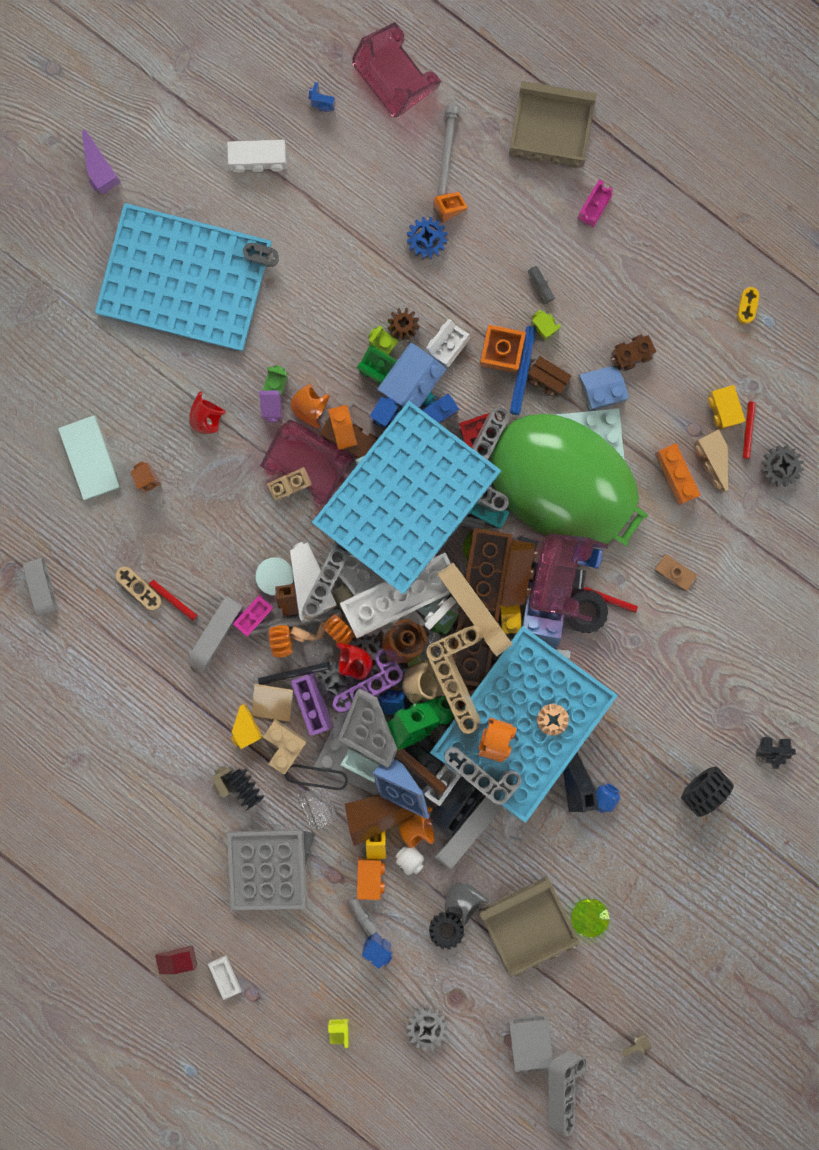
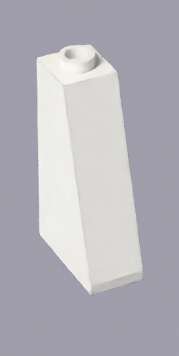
[290,542,337,623]

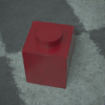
[155,946,197,975]

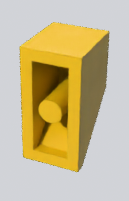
[500,600,521,634]
[231,703,263,749]
[366,830,386,859]

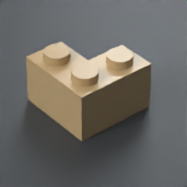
[263,719,307,775]

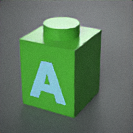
[431,609,459,636]

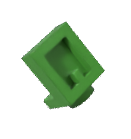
[263,365,288,395]

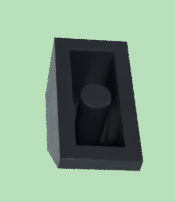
[403,744,443,776]

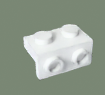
[426,319,472,367]

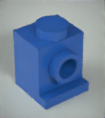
[378,690,409,715]

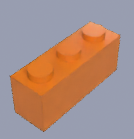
[655,443,701,505]

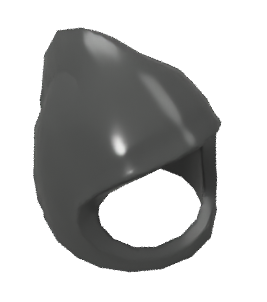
[445,883,489,925]

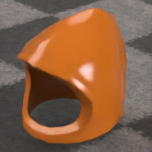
[291,384,330,428]
[398,807,435,848]

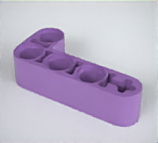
[333,649,402,713]

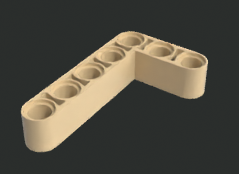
[438,563,513,656]
[426,625,483,734]

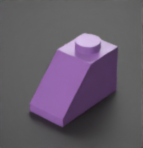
[259,391,283,423]

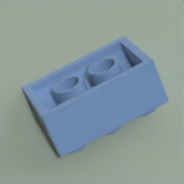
[377,342,446,410]

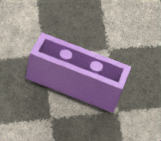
[291,673,334,736]

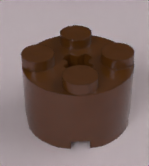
[382,619,427,663]

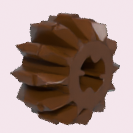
[388,308,420,341]

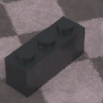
[429,776,483,836]

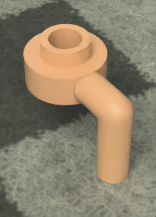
[291,621,326,644]

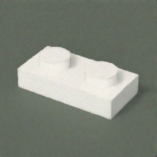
[423,597,456,630]

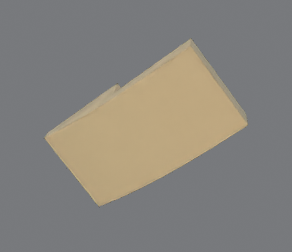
[267,467,312,501]

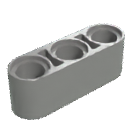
[23,558,58,616]

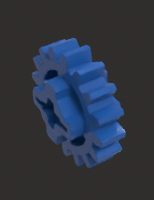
[407,217,448,259]

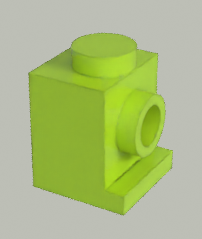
[530,310,561,342]

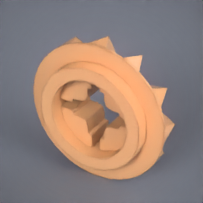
[537,704,569,735]

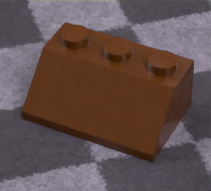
[501,540,538,607]

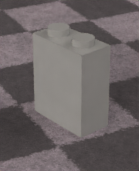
[508,1015,553,1073]

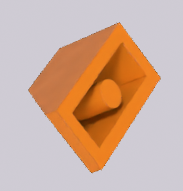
[328,405,357,450]

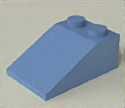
[373,759,429,819]

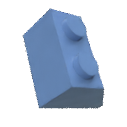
[579,366,629,411]

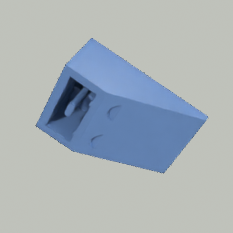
[521,582,567,649]

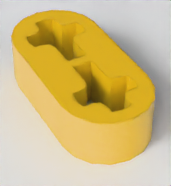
[737,287,759,324]

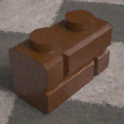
[527,356,572,398]

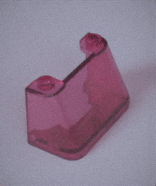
[352,22,441,118]
[260,420,354,505]

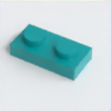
[469,498,510,530]

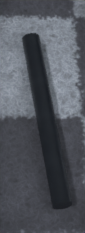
[258,662,330,685]

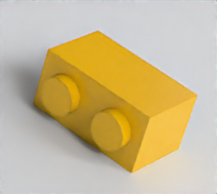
[707,385,746,430]

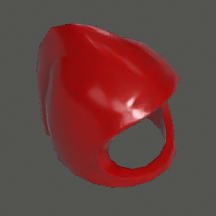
[189,391,226,434]
[336,643,373,680]

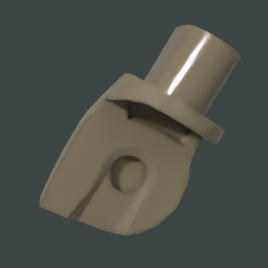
[622,1033,652,1057]

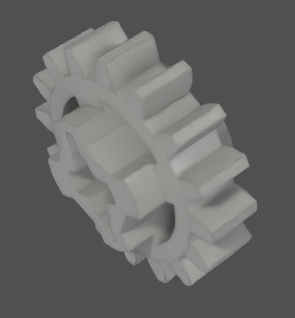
[406,1006,448,1051]

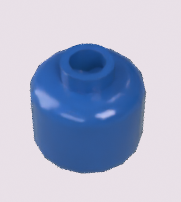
[596,783,621,813]

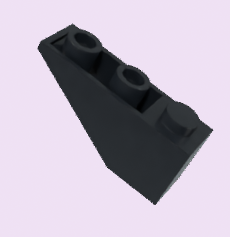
[563,752,598,812]

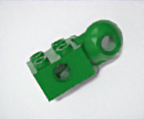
[387,696,455,751]

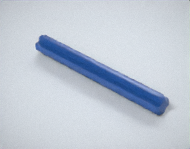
[510,326,536,415]

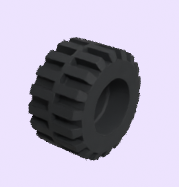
[681,766,734,817]

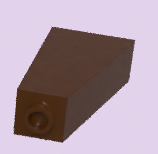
[345,795,416,846]

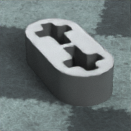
[243,243,279,267]

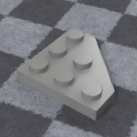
[338,689,397,768]

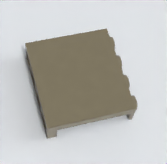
[509,81,597,168]
[479,876,580,977]

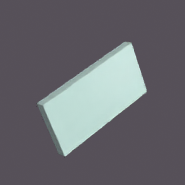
[58,416,121,500]

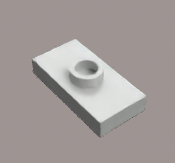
[208,955,242,1000]

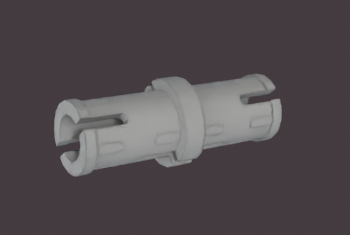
[348,897,378,937]

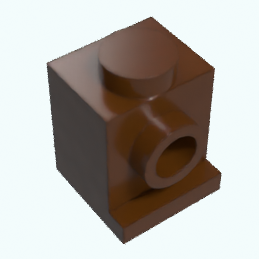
[275,584,299,616]

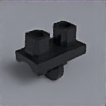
[756,737,796,769]

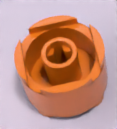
[478,717,516,762]

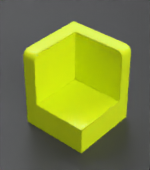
[328,1019,349,1048]

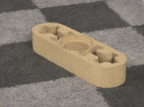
[116,567,162,610]

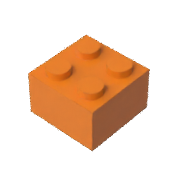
[479,324,526,374]

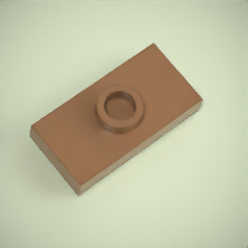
[654,554,697,591]

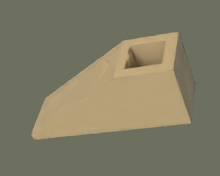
[694,429,728,493]

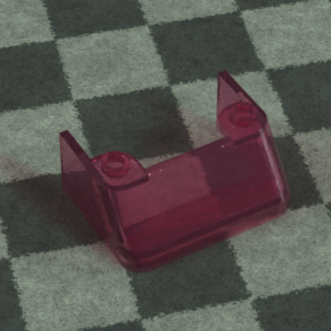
[530,534,608,621]

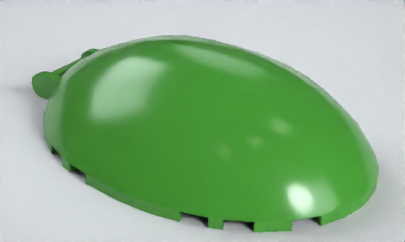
[490,414,648,547]

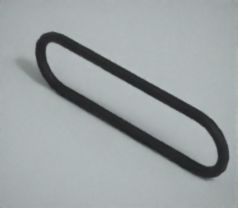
[285,764,348,790]

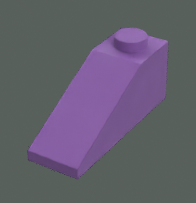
[82,130,121,195]

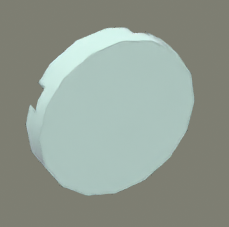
[256,558,294,595]

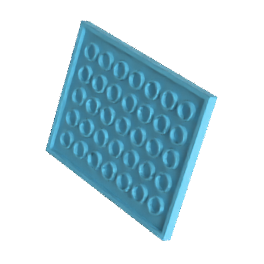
[430,626,618,823]

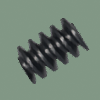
[224,768,264,811]

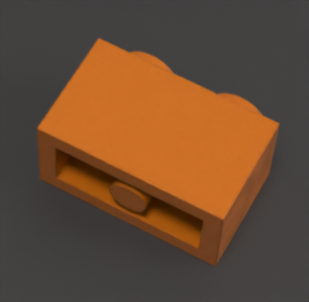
[357,857,385,900]

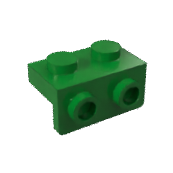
[356,345,397,385]

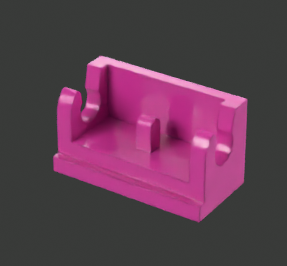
[578,180,613,228]
[233,595,273,637]

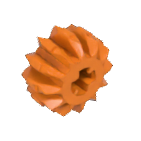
[323,614,355,644]
[269,625,293,658]

